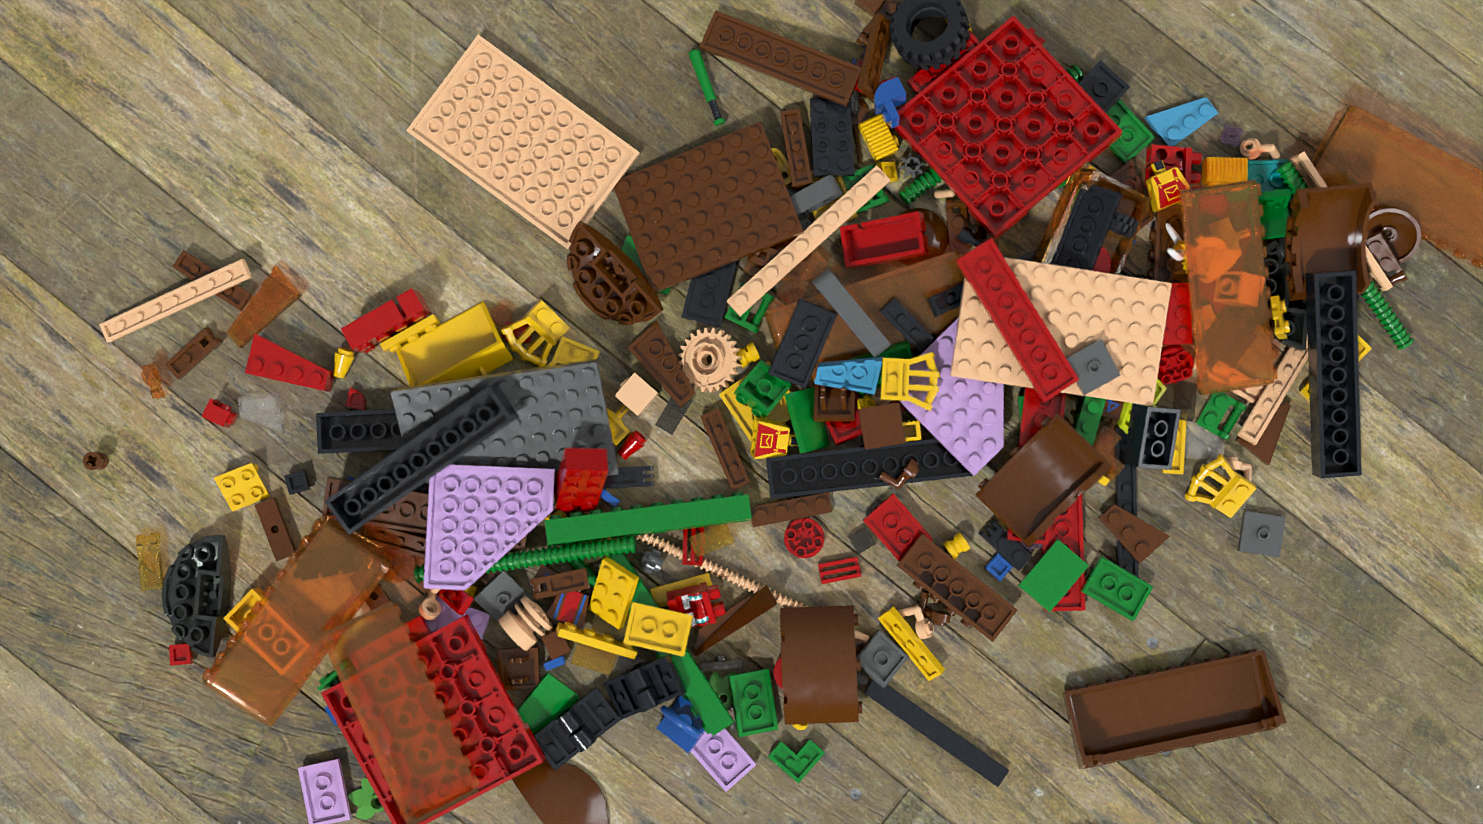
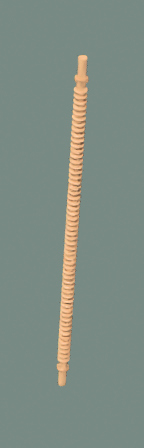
[574,508,869,643]

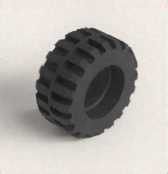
[889,0,970,70]

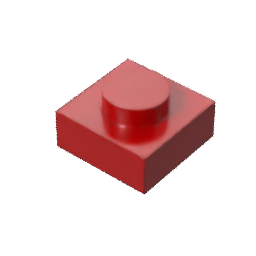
[169,643,193,666]

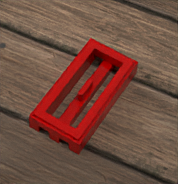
[682,527,704,566]
[818,557,862,584]

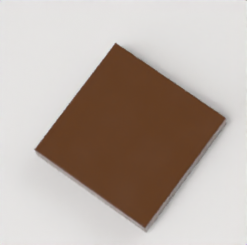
[858,402,906,450]

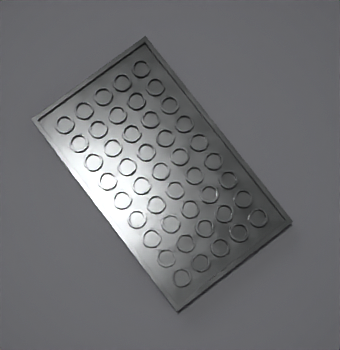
[391,359,619,493]

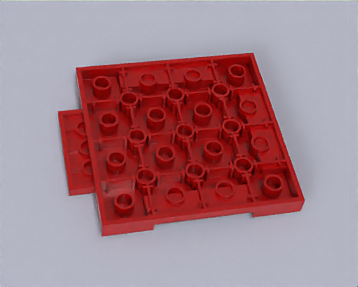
[894,15,1122,240]
[321,614,546,824]

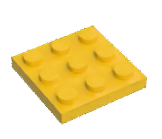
[719,360,791,442]

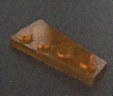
[227,265,302,348]

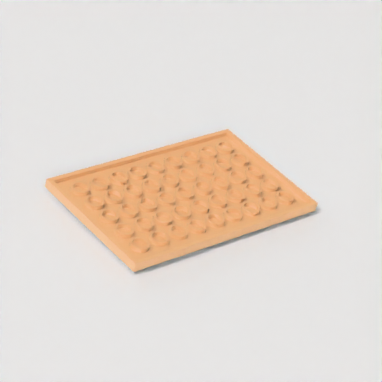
[406,35,640,250]
[950,258,1172,406]

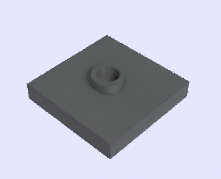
[1066,339,1121,395]
[1237,511,1286,557]
[473,569,531,622]
[856,630,909,688]

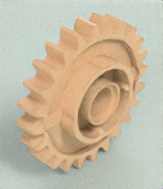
[678,328,742,393]

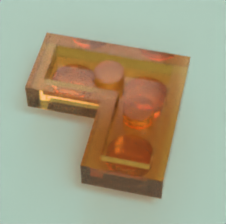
[1093,425,1125,482]

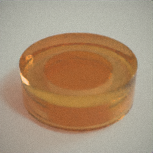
[491,305,512,325]

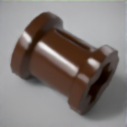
[83,452,109,470]

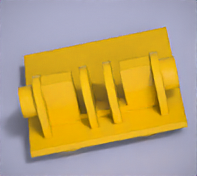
[214,462,270,512]

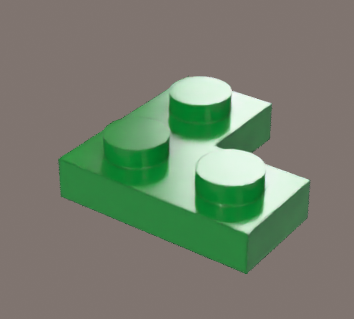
[768,738,825,784]

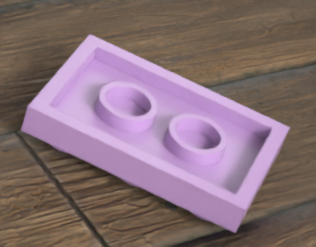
[424,596,491,640]
[691,728,757,792]
[298,758,352,824]

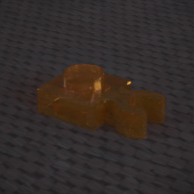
[141,364,165,400]

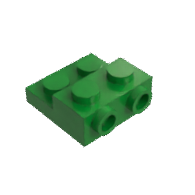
[734,360,792,419]

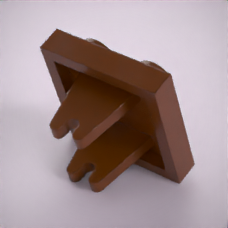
[814,384,856,422]
[497,647,540,690]

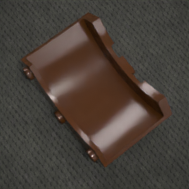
[1285,183,1377,301]
[975,413,1112,547]
[780,605,863,725]

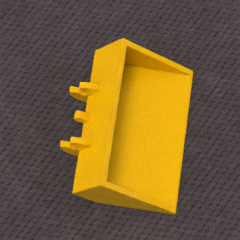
[396,301,514,386]

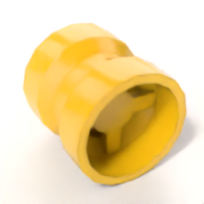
[736,342,761,368]
[942,532,971,560]

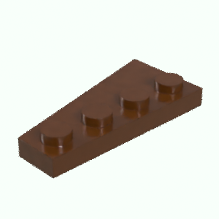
[627,321,696,407]

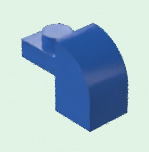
[874,77,906,129]

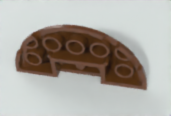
[567,221,664,325]
[512,759,609,824]

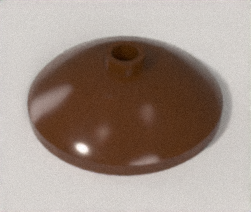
[1367,207,1421,263]
[898,208,948,268]

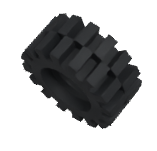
[1109,211,1139,238]

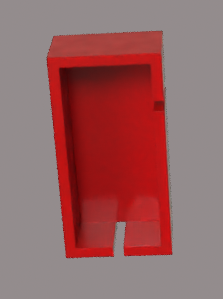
[840,211,930,269]
[341,288,432,354]
[554,448,608,512]

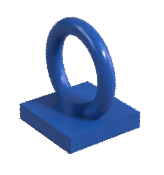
[656,696,705,753]

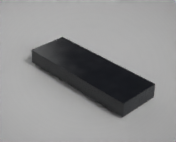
[879,296,936,354]

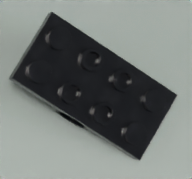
[810,98,855,178]
[604,654,687,720]
[534,687,621,770]

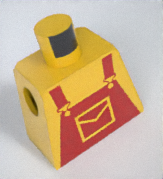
[1146,160,1195,212]
[750,416,798,459]

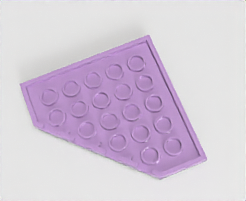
[899,319,1004,476]
[424,465,555,590]

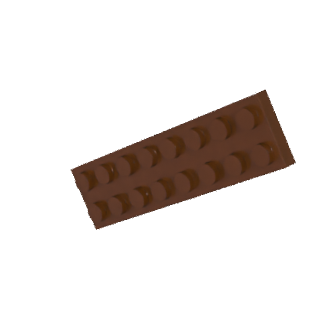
[699,10,861,107]

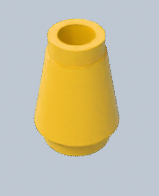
[333,347,355,378]

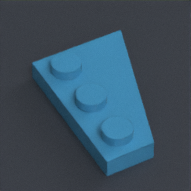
[1145,97,1218,146]
[814,357,883,394]

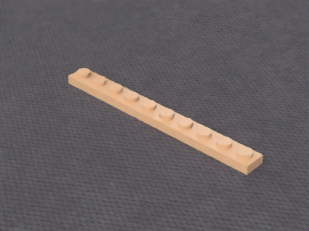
[726,166,890,317]

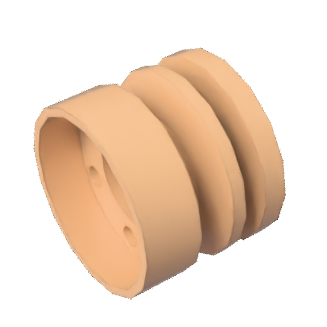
[498,596,553,651]

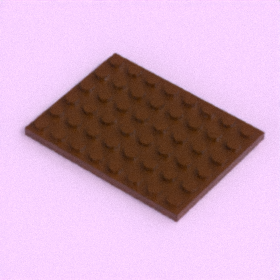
[614,121,804,293]

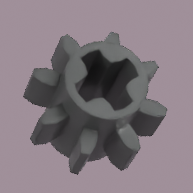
[899,153,925,179]
[640,548,665,575]

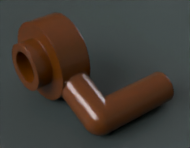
[879,458,920,489]
[918,591,951,626]

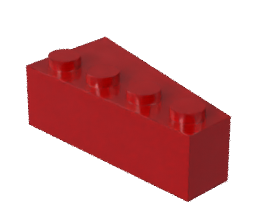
[245,334,334,392]

